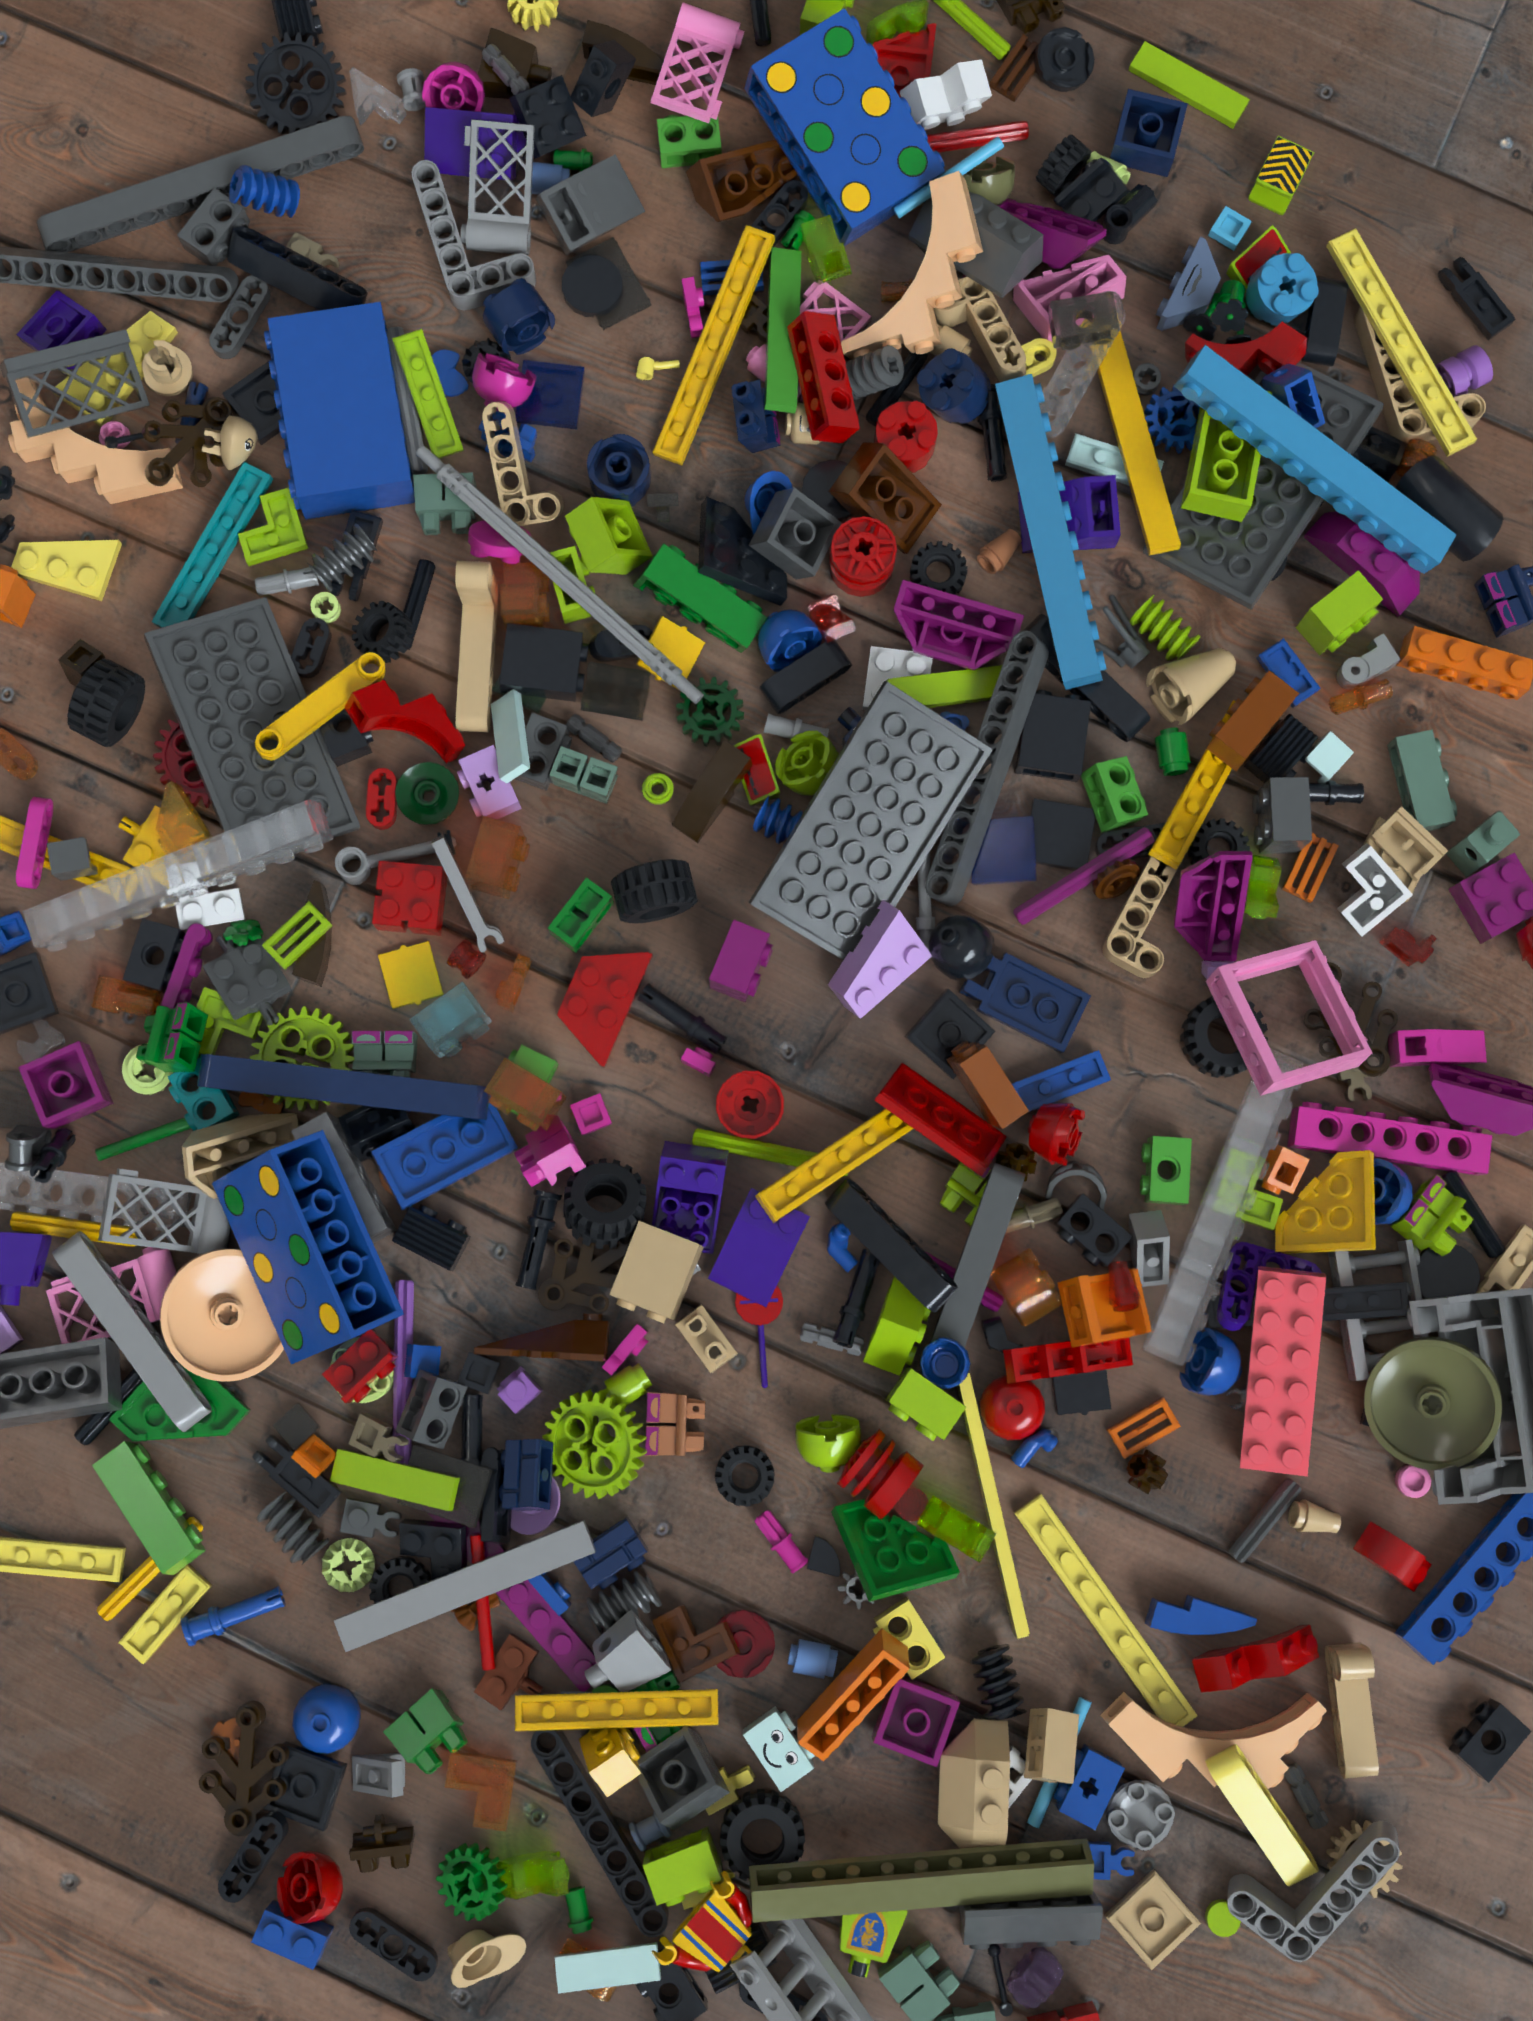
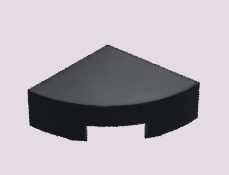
[807,1535,840,1577]

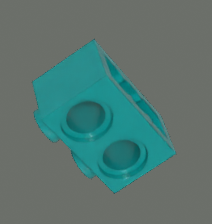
[168,1057,240,1131]

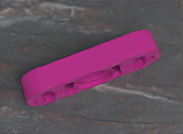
[16,796,53,889]

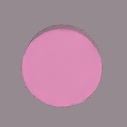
[1395,1464,1431,1498]

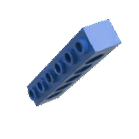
[1394,1493,1533,1665]

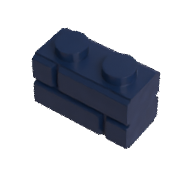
[499,1439,553,1511]
[573,1516,649,1590]

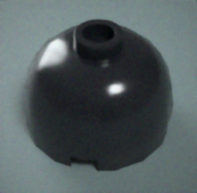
[929,914,995,980]

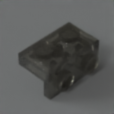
[581,662,651,721]

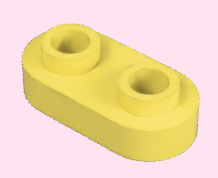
[1007,338,1057,377]

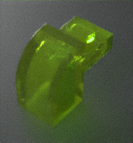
[800,215,852,285]
[1244,855,1282,919]
[917,1495,996,1563]
[497,1851,569,1900]

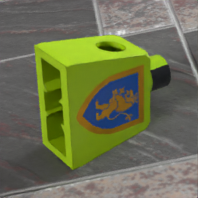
[839,1910,908,1977]

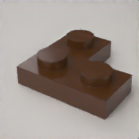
[652,1605,740,1683]

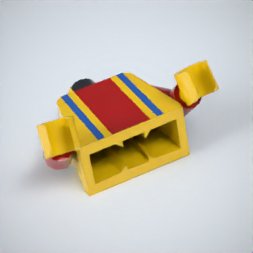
[652,1871,752,1972]

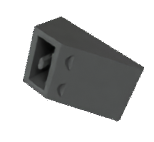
[536,154,645,256]

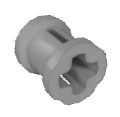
[396,68,426,111]

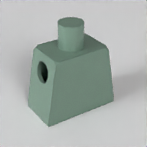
[1446,811,1520,877]

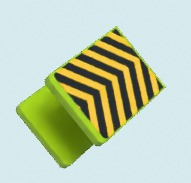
[1248,135,1314,215]

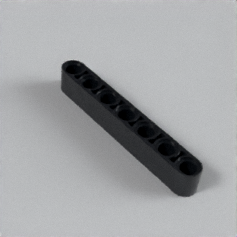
[531,1730,669,1937]

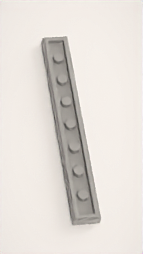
[334,1520,596,1652]

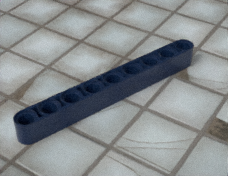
[197,1054,491,1120]

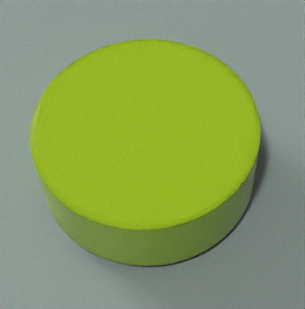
[1205,1899,1241,1937]

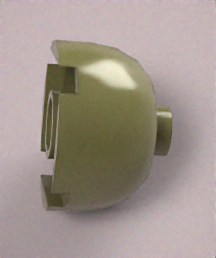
[963,156,1015,205]

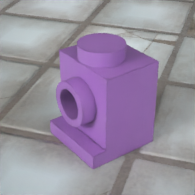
[497,1366,543,1414]

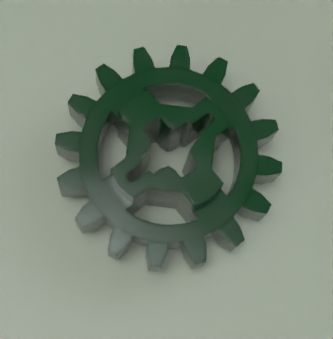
[676,677,744,747]

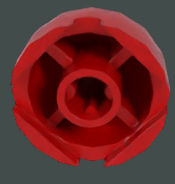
[979,1375,1045,1440]
[277,1851,343,1924]

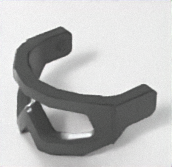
[1045,1161,1107,1211]

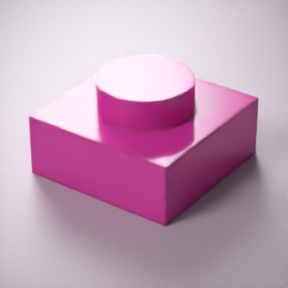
[681,1047,716,1077]
[570,1093,612,1136]

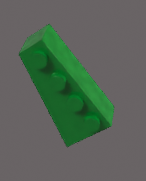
[633,544,768,653]

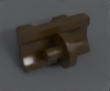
[349,1814,415,1873]

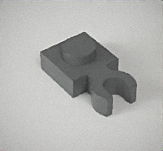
[340,1498,402,1538]

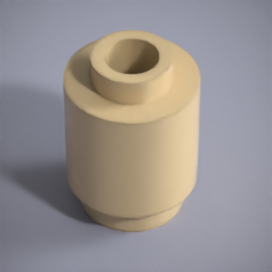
[930,324,973,357]

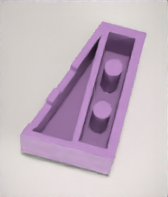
[828,900,932,1019]

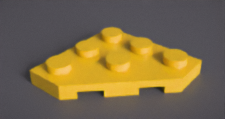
[1275,1150,1376,1254]

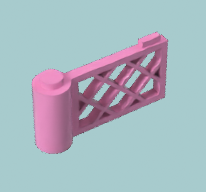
[651,2,745,123]
[746,280,871,402]
[46,1247,177,1344]

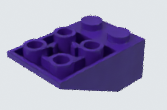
[1018,475,1121,553]
[652,1141,729,1254]

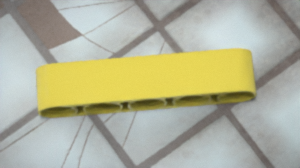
[1205,1744,1319,1887]

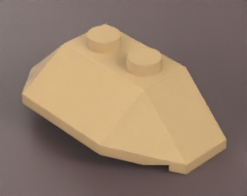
[182,1113,298,1199]
[937,1718,1010,1849]

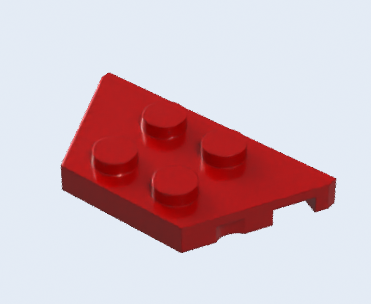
[873,23,937,127]
[557,952,653,1068]

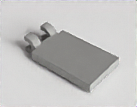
[431,834,505,953]

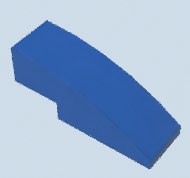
[1145,1595,1257,1635]

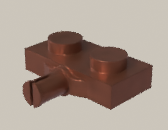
[474,1633,544,1710]

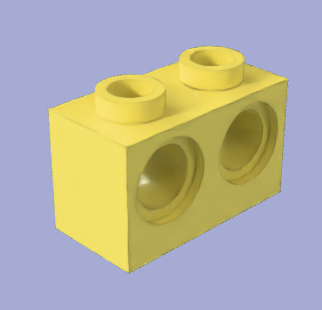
[873,1596,945,1680]

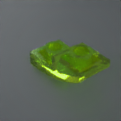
[866,0,929,45]

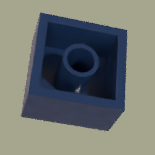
[1110,89,1188,177]

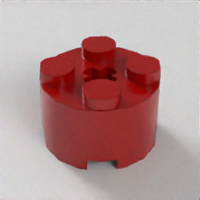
[874,401,938,473]

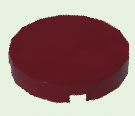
[714,1609,775,1678]

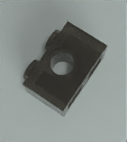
[1048,291,1119,350]

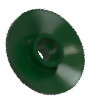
[395,762,459,825]

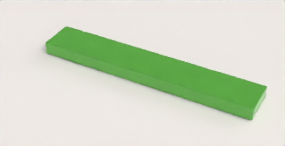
[764,247,802,413]

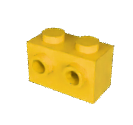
[579,1728,641,1797]

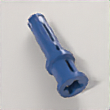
[181,1586,286,1647]

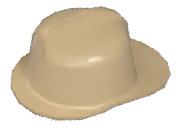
[448,1929,526,1988]

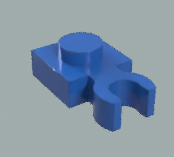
[1088,1841,1135,1880]

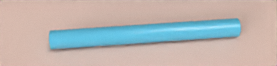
[893,136,1004,219]
[1027,1697,1092,1828]

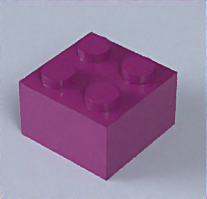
[1448,852,1533,944]
[709,920,773,1002]
[18,1041,114,1130]
[872,1676,960,1767]

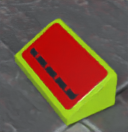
[1226,225,1291,293]
[733,734,780,806]

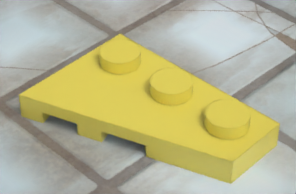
[11,540,122,601]

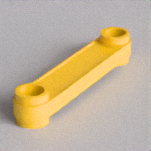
[255,652,386,761]

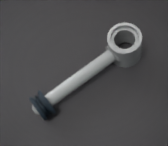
[335,830,457,885]

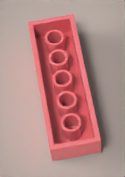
[1240,1266,1326,1477]

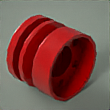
[829,516,897,597]
[716,1070,784,1139]
[837,1429,924,1519]

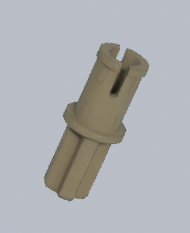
[1005,1198,1063,1235]

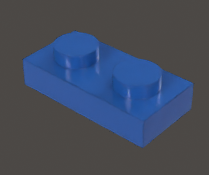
[528,1572,572,1616]

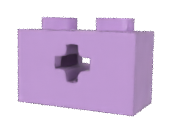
[457,745,522,824]

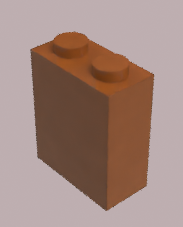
[946,1041,1029,1129]

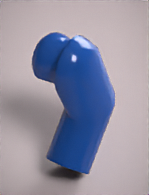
[827,1223,859,1273]
[1011,1429,1058,1468]

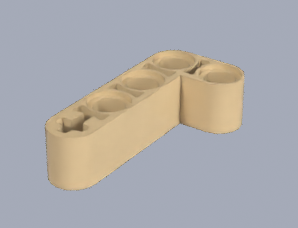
[933,276,1026,382]
[482,401,564,526]
[1102,856,1178,978]
[1325,1642,1379,1779]

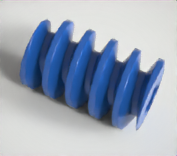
[229,165,300,218]
[753,795,803,844]

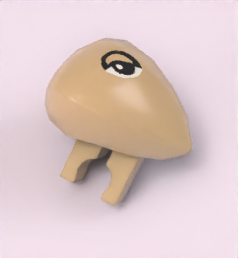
[202,415,258,470]

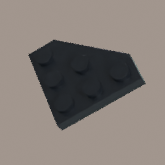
[698,497,787,606]

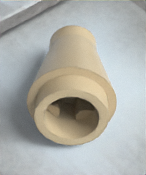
[1288,1499,1341,1533]

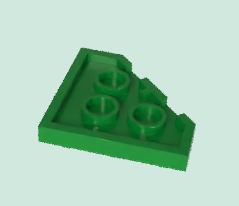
[109,1368,251,1442]
[831,1499,960,1602]

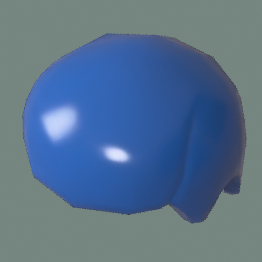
[920,1338,971,1389]

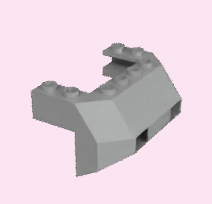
[1407,1288,1533,1505]

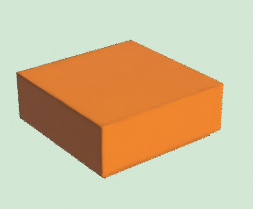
[291,1434,336,1479]

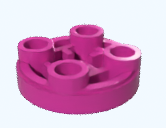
[468,520,531,564]

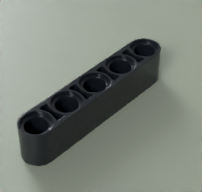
[227,226,368,310]
[1023,614,1150,742]
[825,1178,958,1313]

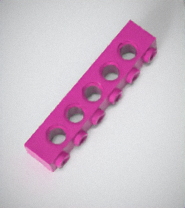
[1287,1102,1492,1176]

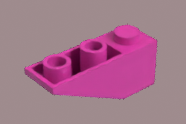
[1388,1029,1487,1067]

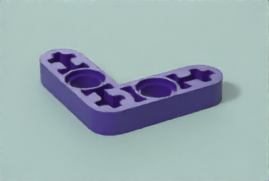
[1217,1242,1322,1331]

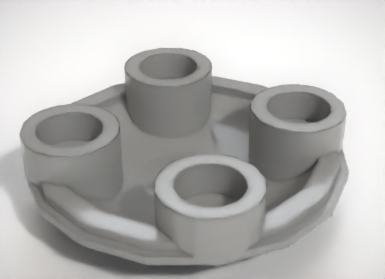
[1107,1780,1175,1851]

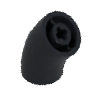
[1396,456,1504,562]

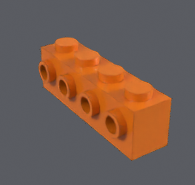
[1397,626,1533,700]
[797,1628,910,1762]

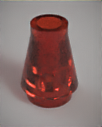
[1108,1261,1141,1312]

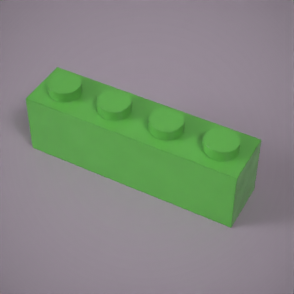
[92,1441,206,1575]

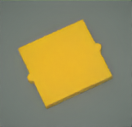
[636,616,705,690]
[378,941,444,1009]

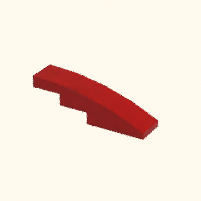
[1003,1338,1133,1383]

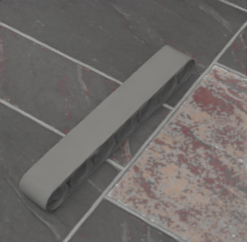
[52,1231,212,1432]

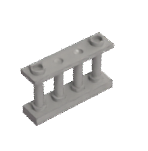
[1328,1239,1429,1381]
[730,1919,874,2021]

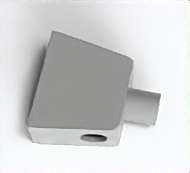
[584,1610,671,1692]

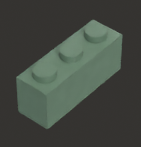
[1387,730,1457,831]

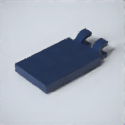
[959,953,1091,1053]

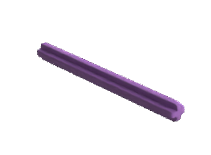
[393,1280,414,1465]

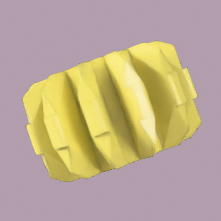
[507,0,559,33]

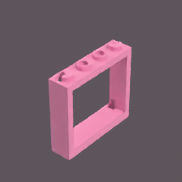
[1206,940,1372,1096]

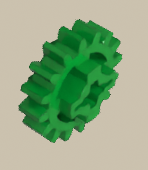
[436,1843,508,1921]

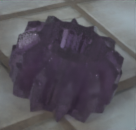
[1006,1947,1064,2009]

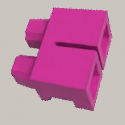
[514,1115,586,1187]

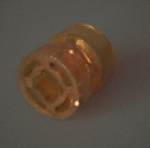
[1396,439,1438,477]

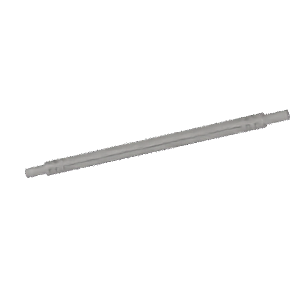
[416,445,704,704]

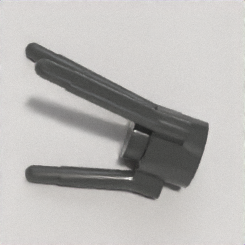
[1094,595,1150,669]

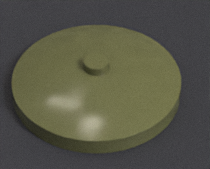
[1364,1337,1502,1470]

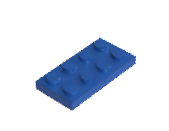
[371,1098,518,1210]

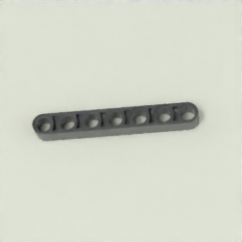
[920,1163,1026,1375]

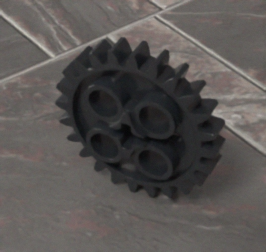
[245,32,347,135]

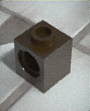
[58,639,105,687]

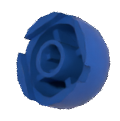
[758,609,822,672]
[1374,1158,1413,1225]
[1180,1327,1242,1396]
[292,1683,361,1754]

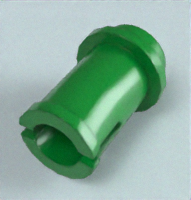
[553,148,593,171]
[781,210,816,251]
[564,1886,594,1934]

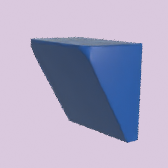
[0,911,33,956]

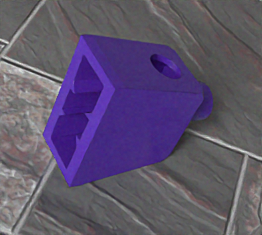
[0,1232,52,1306]

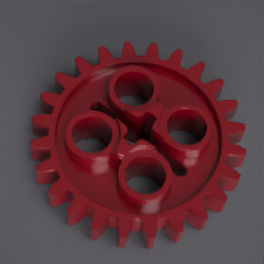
[153,719,211,808]

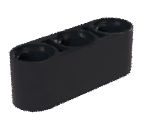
[1301,276,1348,367]
[760,638,853,714]

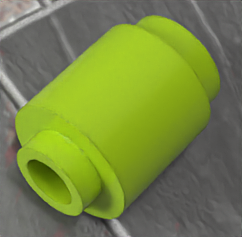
[603,1363,652,1405]

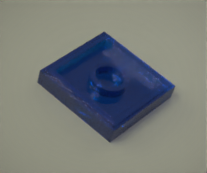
[516,360,585,429]
[972,816,1037,885]

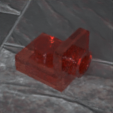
[807,594,856,643]
[1379,927,1437,967]

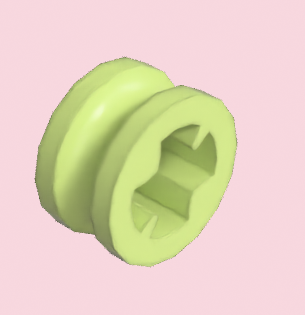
[310,592,341,623]

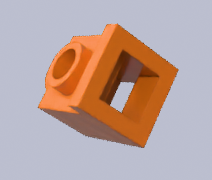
[1256,1141,1310,1195]

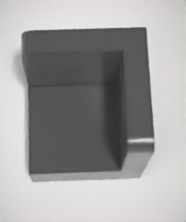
[47,837,98,881]

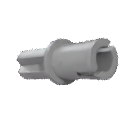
[255,567,319,596]

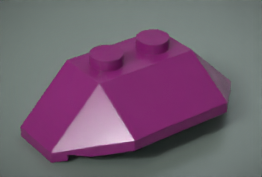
[997,198,1107,268]
[1304,511,1420,617]
[893,580,1024,670]
[1174,851,1253,961]
[1429,1063,1533,1136]

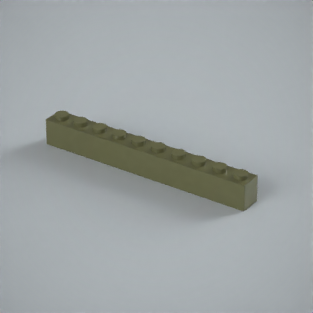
[749,1838,1094,1923]

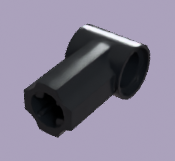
[1102,184,1158,245]

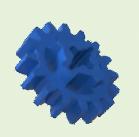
[1144,384,1200,454]

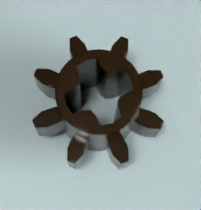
[996,1142,1037,1181]
[1126,1449,1168,1494]

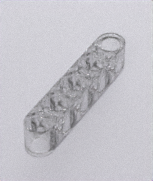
[1039,291,1126,438]

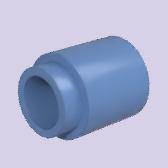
[532,162,570,195]
[787,1639,838,1679]

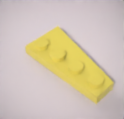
[53,311,178,427]

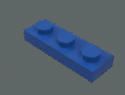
[1012,1050,1111,1113]

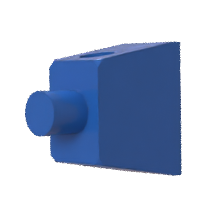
[1262,364,1326,428]

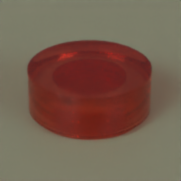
[894,1486,929,1521]

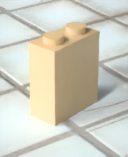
[609,1221,704,1323]

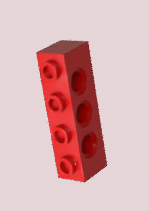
[787,311,860,443]

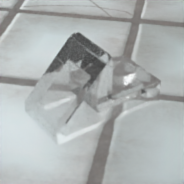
[349,67,407,125]

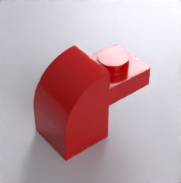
[1353,1521,1432,1592]

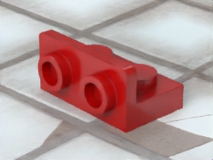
[322,1329,399,1403]

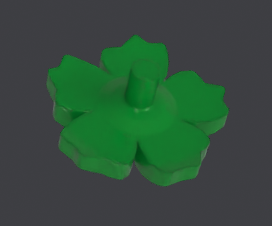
[223,919,264,947]

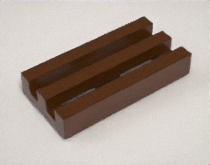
[989,34,1038,102]

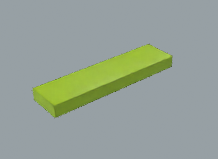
[1128,41,1250,129]
[392,329,464,459]
[886,665,1003,708]
[330,1449,460,1511]

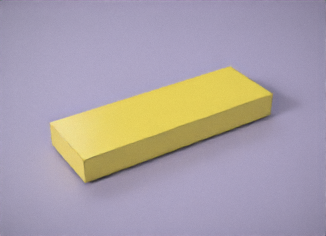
[118,1564,212,1664]

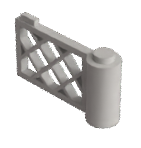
[461,120,535,255]
[98,1168,231,1254]

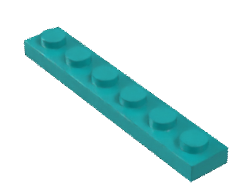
[152,462,273,628]

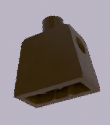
[478,28,552,99]

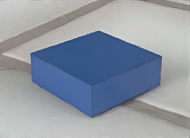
[404,1344,441,1378]

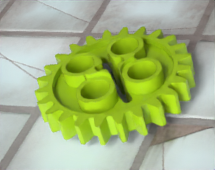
[250,1006,355,1112]
[542,1389,647,1499]

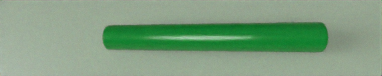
[95,1117,191,1161]

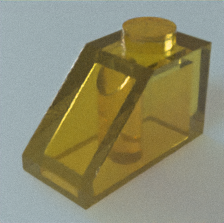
[156,781,214,859]

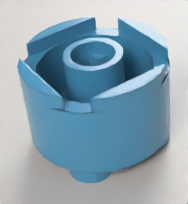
[1245,253,1319,326]

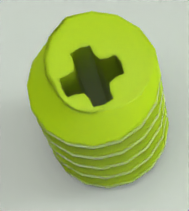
[1130,595,1201,661]

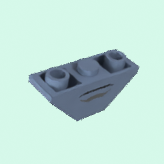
[1156,237,1221,331]

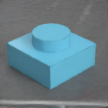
[1208,206,1252,251]

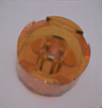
[991,1248,1062,1328]

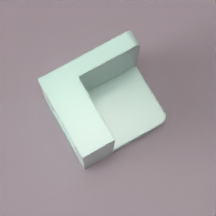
[1305,731,1354,783]

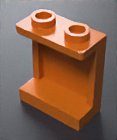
[1057,1268,1152,1347]

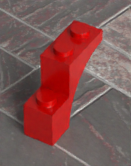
[1185,321,1307,376]
[344,680,465,764]
[1192,1624,1319,1693]

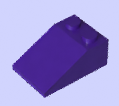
[424,107,518,180]
[708,1188,810,1307]

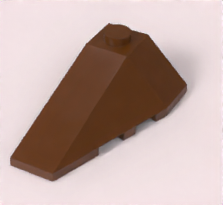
[686,139,798,222]
[474,1313,610,1362]

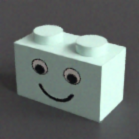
[743,1706,815,1792]

